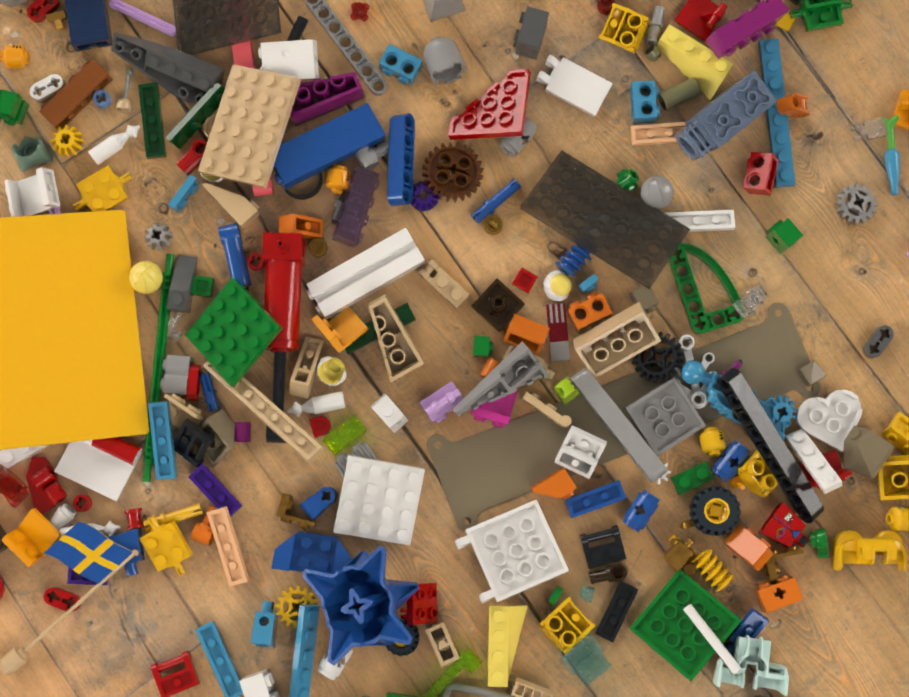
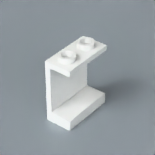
[4,167,60,217]

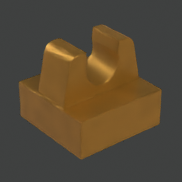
[46,10,67,30]

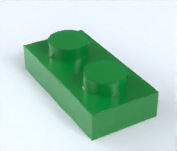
[670,461,714,495]

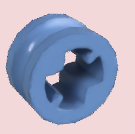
[93,90,112,109]

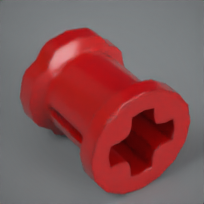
[124,508,144,530]

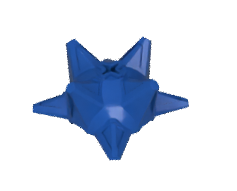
[302,546,419,665]

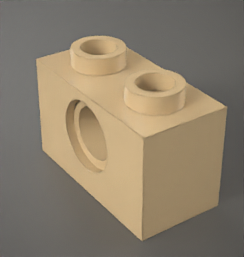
[425,620,460,667]

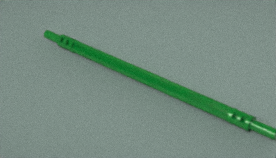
[142,254,174,482]

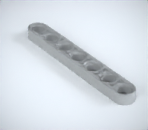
[304,0,387,96]

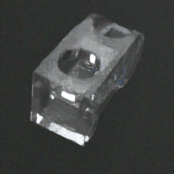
[732,283,769,318]

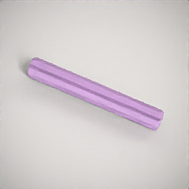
[109,0,178,37]

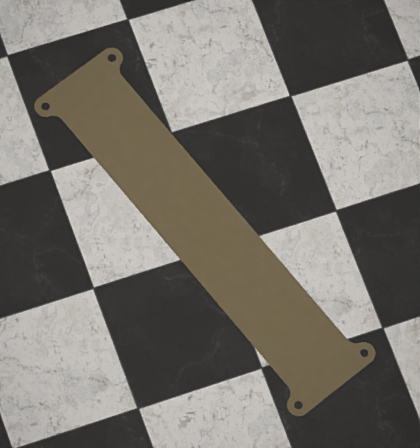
[427,303,820,531]

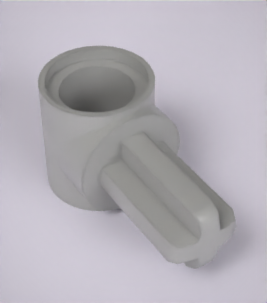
[355,142,389,172]

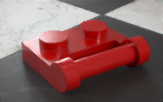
[151,650,200,697]

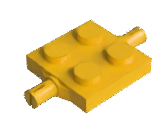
[73,165,133,212]
[139,515,193,576]

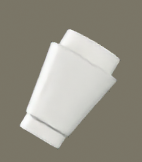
[50,503,76,530]

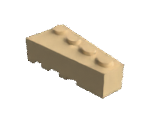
[369,294,424,382]

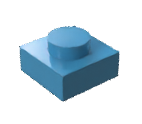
[578,274,599,294]

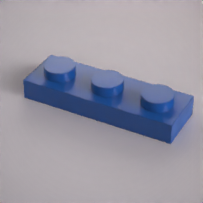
[565,480,626,518]

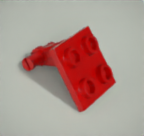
[674,0,728,42]

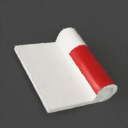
[54,437,143,501]

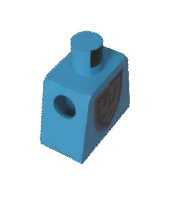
[251,601,278,648]

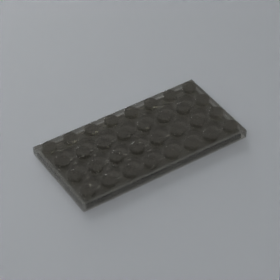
[520,150,690,289]

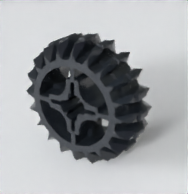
[632,332,684,384]

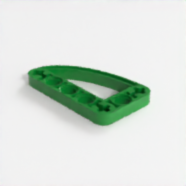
[667,243,745,334]

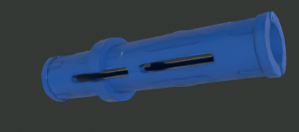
[471,178,521,224]

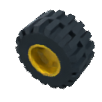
[689,486,741,536]

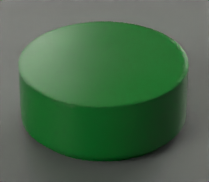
[548,586,564,606]

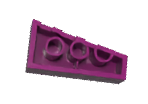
[706,0,789,59]
[291,72,365,126]

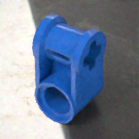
[300,487,337,521]

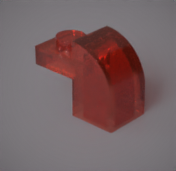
[0,464,29,508]

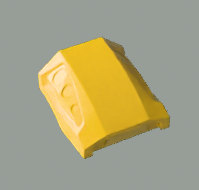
[598,3,650,54]
[738,449,779,497]
[538,596,596,654]

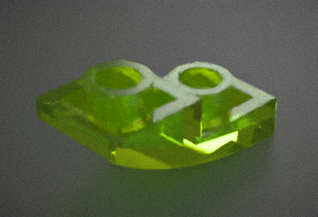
[323,415,367,456]

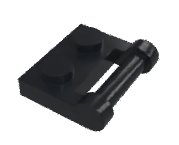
[174,418,215,467]
[580,525,626,569]

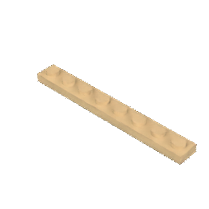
[202,361,323,463]

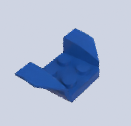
[271,532,352,573]

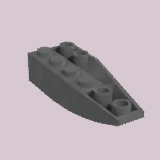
[111,33,225,105]

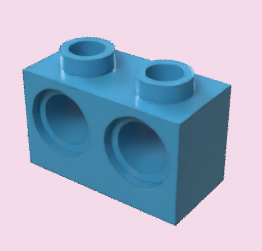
[379,44,423,85]
[630,80,660,124]

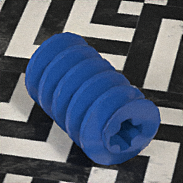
[555,236,597,277]

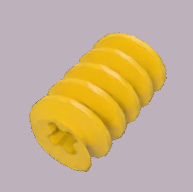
[690,549,733,592]

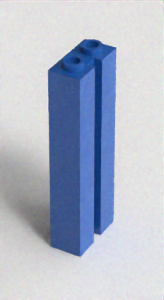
[273,103,386,190]

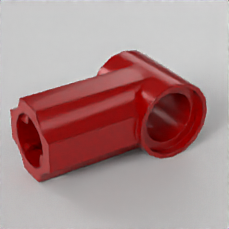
[176,139,207,176]

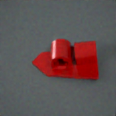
[26,456,68,515]

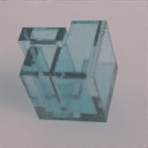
[560,634,611,686]

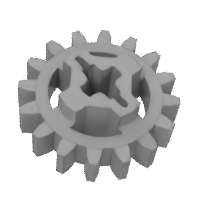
[835,183,878,225]

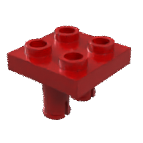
[400,583,438,625]

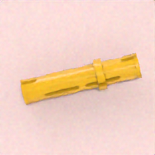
[143,503,204,532]

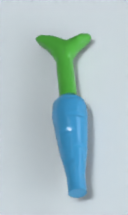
[880,116,900,195]

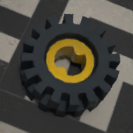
[387,619,420,656]

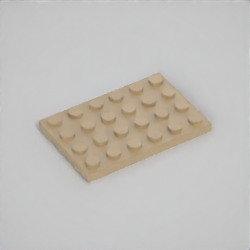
[198,64,301,188]

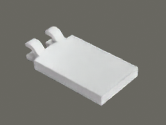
[536,55,613,117]

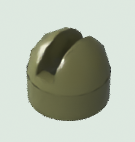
[644,45,661,62]

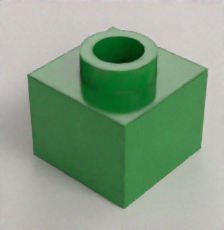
[473,336,493,358]

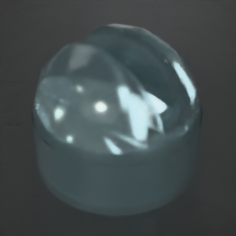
[580,586,595,603]

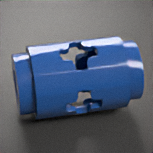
[711,440,750,482]
[623,489,660,533]

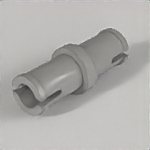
[646,6,665,45]

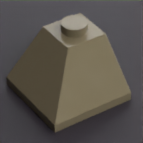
[196,409,235,467]
[843,426,895,479]

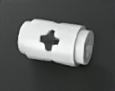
[318,648,353,680]

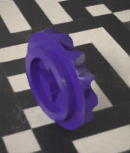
[411,181,439,211]

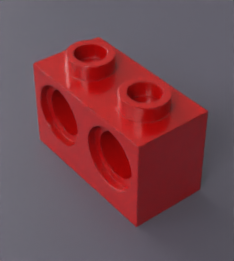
[743,152,779,196]

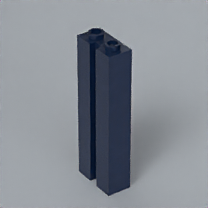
[65,0,112,51]

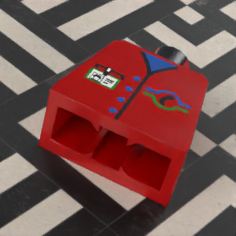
[758,503,809,548]

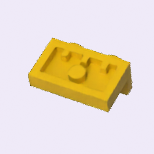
[881,411,909,455]

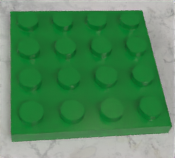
[185,278,283,386]
[629,569,742,681]

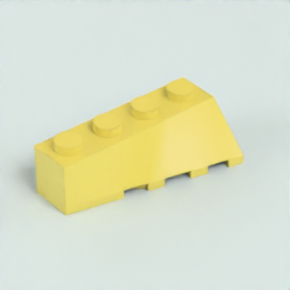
[657,24,733,101]
[487,604,528,687]

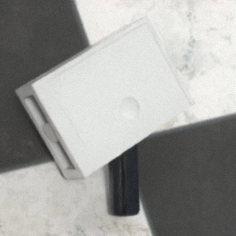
[258,16,319,80]

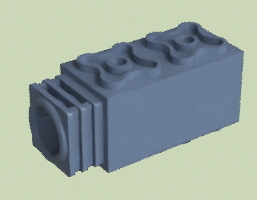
[674,70,777,161]

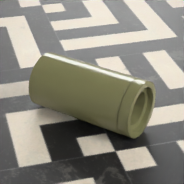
[658,78,700,110]

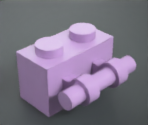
[420,381,463,423]

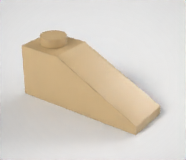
[203,183,260,230]
[289,336,324,399]

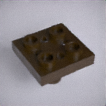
[471,278,525,332]

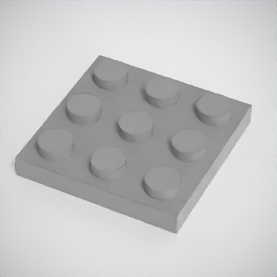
[625,376,706,457]

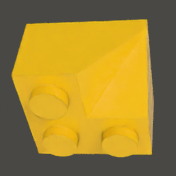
[877,455,909,500]

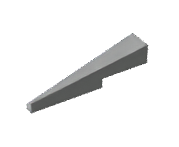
[453,341,549,417]

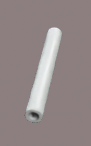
[683,604,742,675]

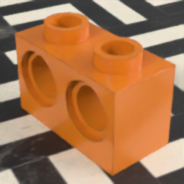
[567,292,612,332]

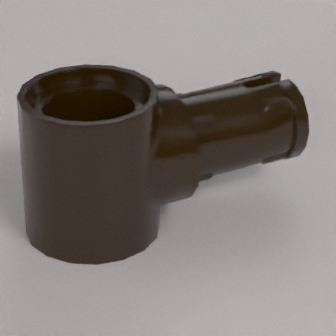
[589,563,628,584]

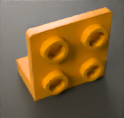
[311,307,368,353]
[1,508,61,567]

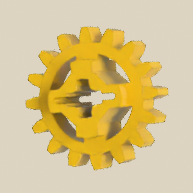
[275,585,317,628]

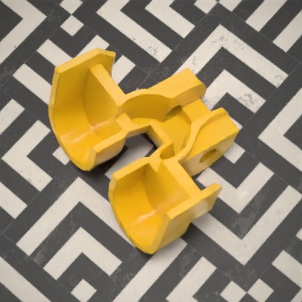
[832,530,907,571]

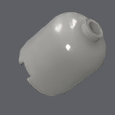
[423,37,467,85]

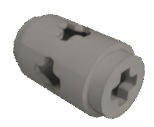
[499,117,537,157]

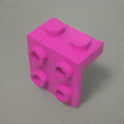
[471,380,517,428]

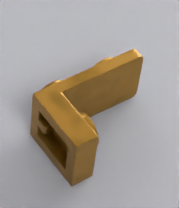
[276,493,317,529]
[763,546,804,580]

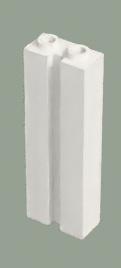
[306,228,425,320]

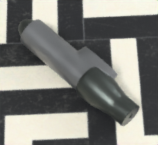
[331,190,349,224]

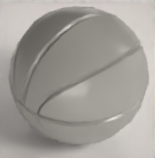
[640,176,674,209]

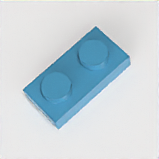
[168,174,200,213]

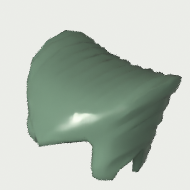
[12,136,53,172]

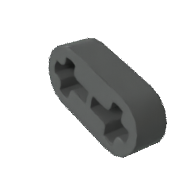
[863,325,894,359]

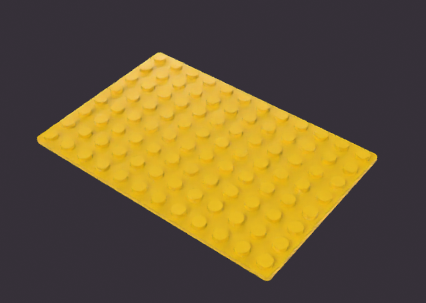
[0,210,149,450]

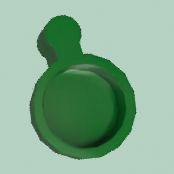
[810,528,829,558]

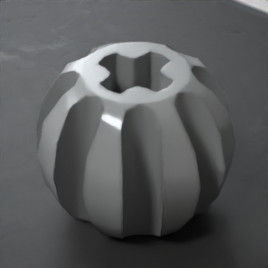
[144,223,173,251]

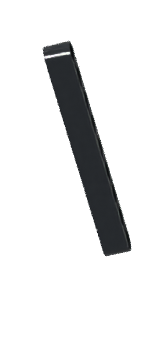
[717,368,824,524]

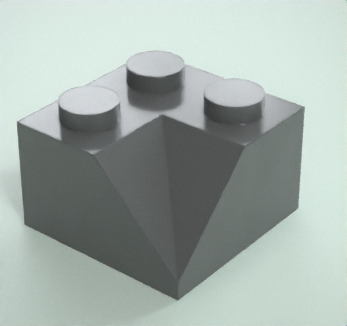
[513,6,549,60]

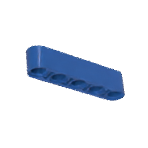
[387,113,415,206]

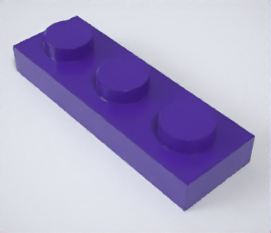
[188,464,243,517]

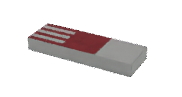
[546,303,570,362]

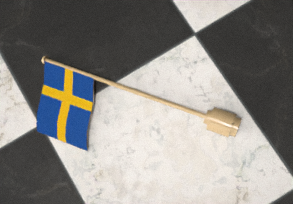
[0,521,139,675]

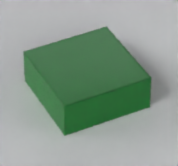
[192,276,214,297]

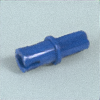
[199,373,221,412]

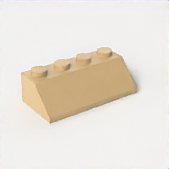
[573,302,661,378]

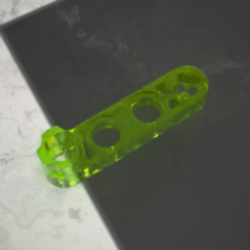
[421,648,483,697]

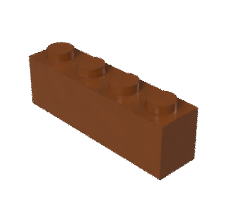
[39,59,113,130]

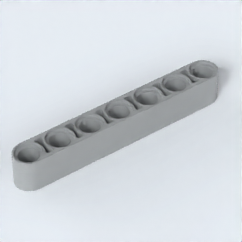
[569,367,668,483]

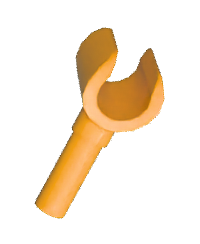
[729,475,745,490]

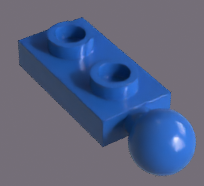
[724,608,769,658]

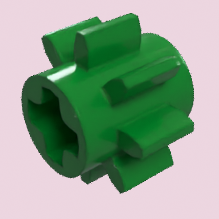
[616,168,639,192]

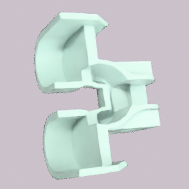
[713,635,789,696]

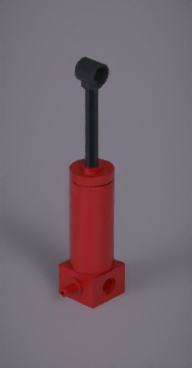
[262,232,306,443]

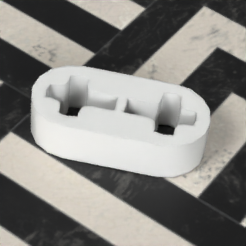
[30,74,65,102]

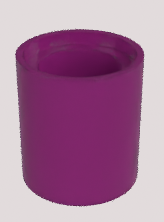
[234,422,251,442]

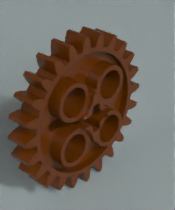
[422,142,484,203]

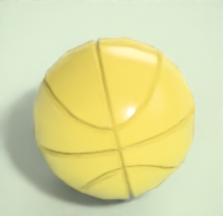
[129,261,163,294]

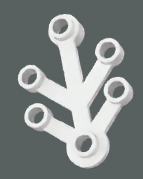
[666,335,718,409]

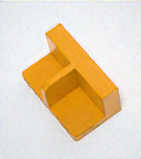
[893,89,909,131]

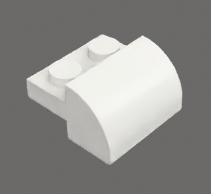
[554,425,607,479]

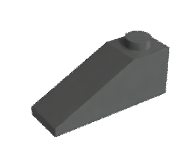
[167,255,198,313]

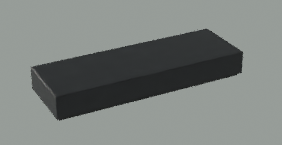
[595,581,639,642]

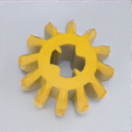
[51,124,85,158]

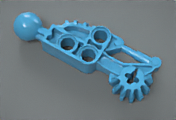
[681,360,798,440]

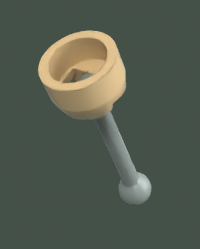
[116,68,134,113]

